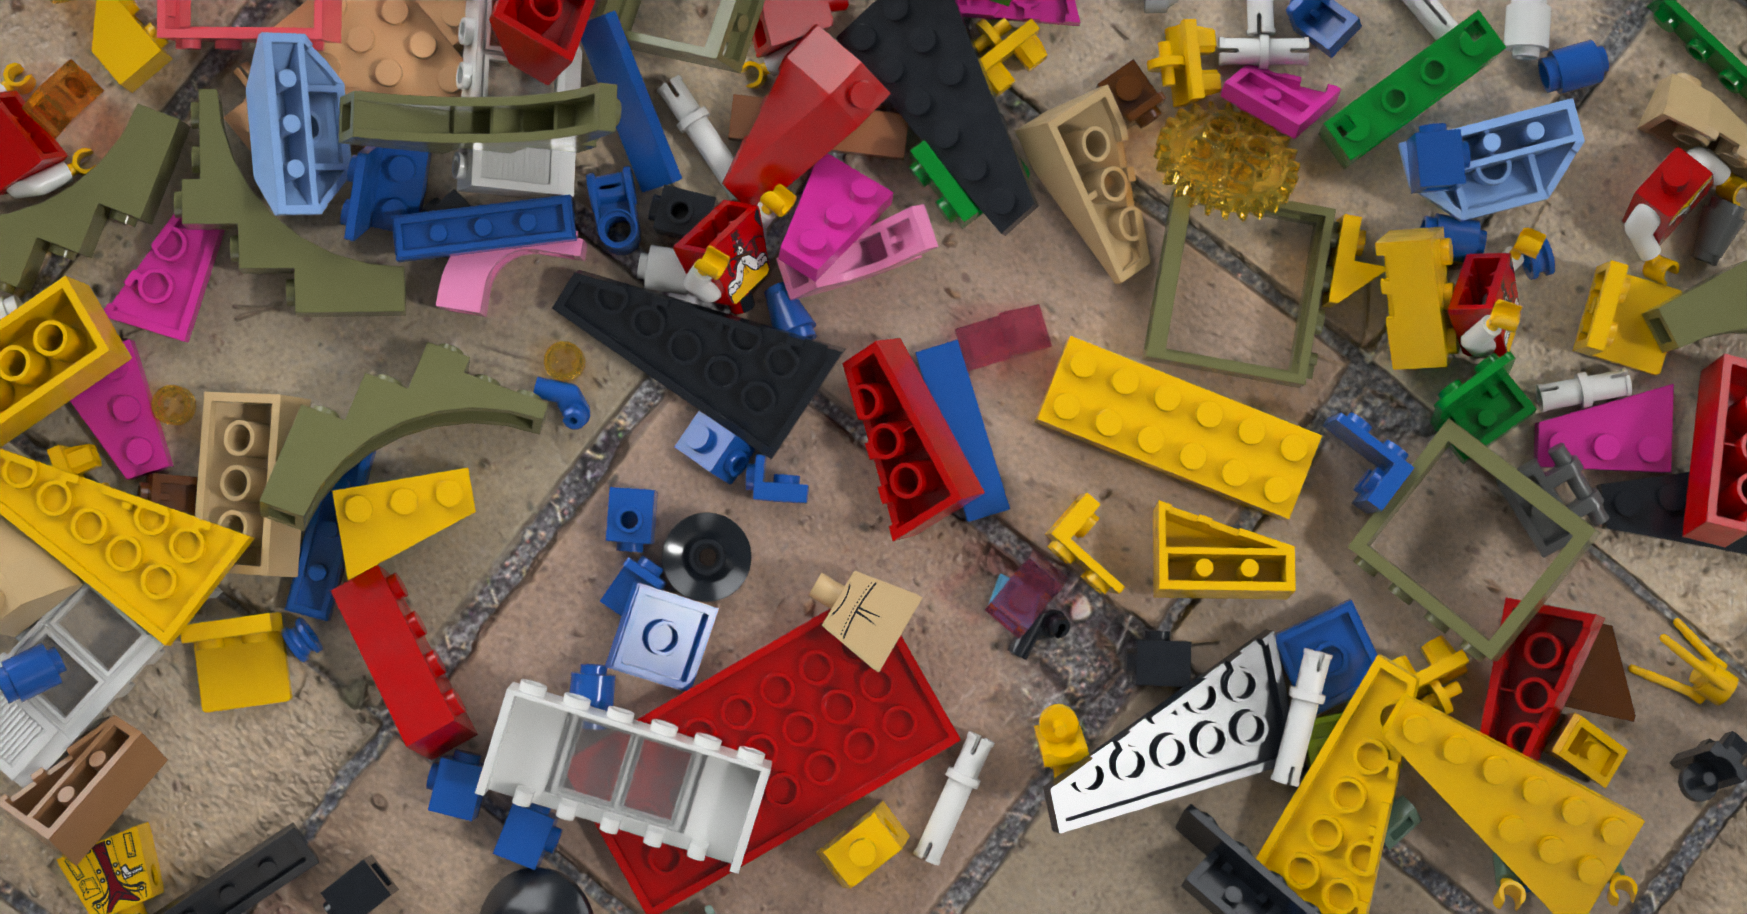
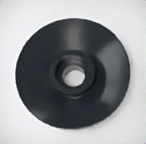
[662,512,752,602]

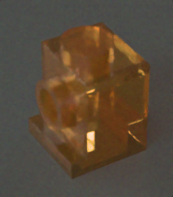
[21,59,105,139]

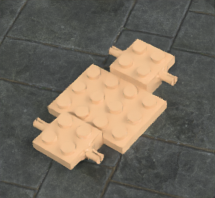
[223,0,501,151]

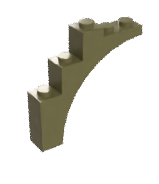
[339,83,622,154]
[174,89,406,317]
[0,104,191,295]
[1642,260,1747,353]
[259,342,549,531]

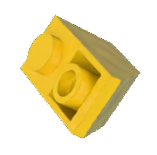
[92,0,173,93]

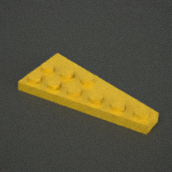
[0,448,255,646]
[1256,655,1420,914]
[1381,693,1645,914]

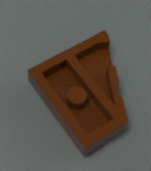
[1564,624,1636,722]

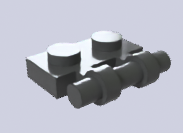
[1496,443,1609,558]

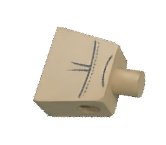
[808,571,923,672]

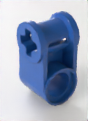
[586,166,641,255]

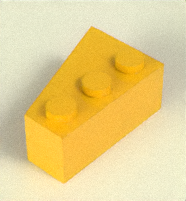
[1375,227,1460,370]
[332,467,476,580]
[1153,500,1296,600]

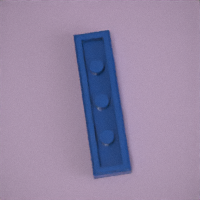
[581,10,682,193]
[391,194,577,263]
[915,339,1010,522]
[284,451,376,621]

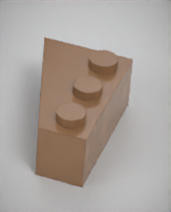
[0,715,168,866]

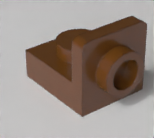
[1096,59,1166,129]
[137,473,198,516]

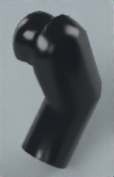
[1007,609,1070,660]

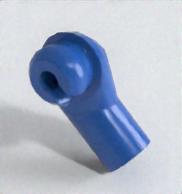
[534,376,590,430]

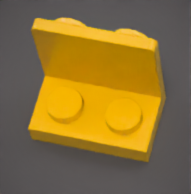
[1572,260,1682,375]
[1045,492,1125,595]
[180,612,293,713]

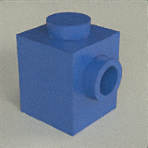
[1406,123,1470,194]
[606,487,658,552]
[426,749,484,821]
[493,803,563,870]

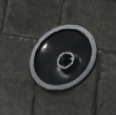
[480,867,594,914]

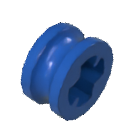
[1522,238,1555,280]
[281,617,323,663]

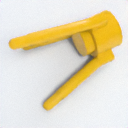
[1628,618,1739,706]

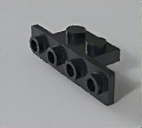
[1175,804,1322,914]

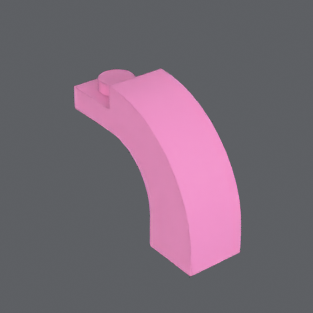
[776,204,939,301]
[436,231,588,317]

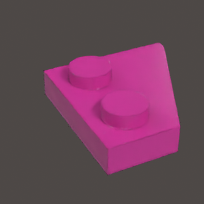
[1220,65,1341,139]

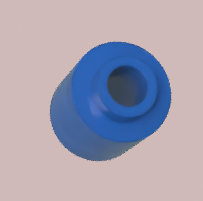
[1538,39,1609,94]
[1420,213,1487,263]
[0,642,67,704]
[569,664,616,729]

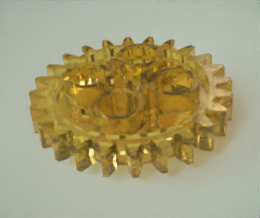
[1154,101,1301,222]

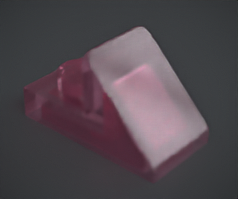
[954,304,1052,372]
[985,549,1068,639]

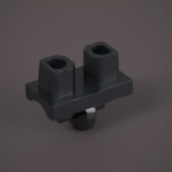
[1670,731,1747,803]

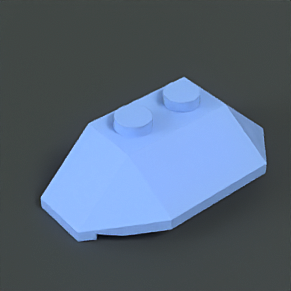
[246,32,351,216]
[1398,98,1585,221]

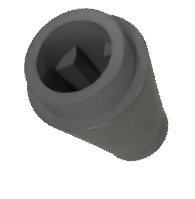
[1691,197,1746,266]

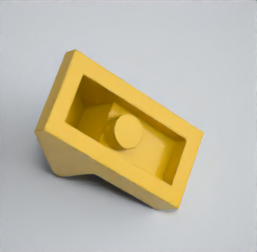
[1322,214,1385,308]
[1544,712,1628,789]

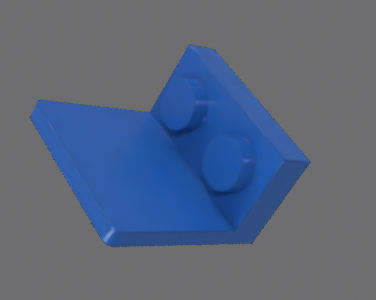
[340,146,432,241]
[1322,412,1415,514]

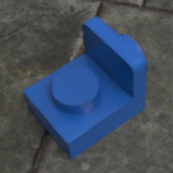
[745,454,809,504]
[600,555,668,616]

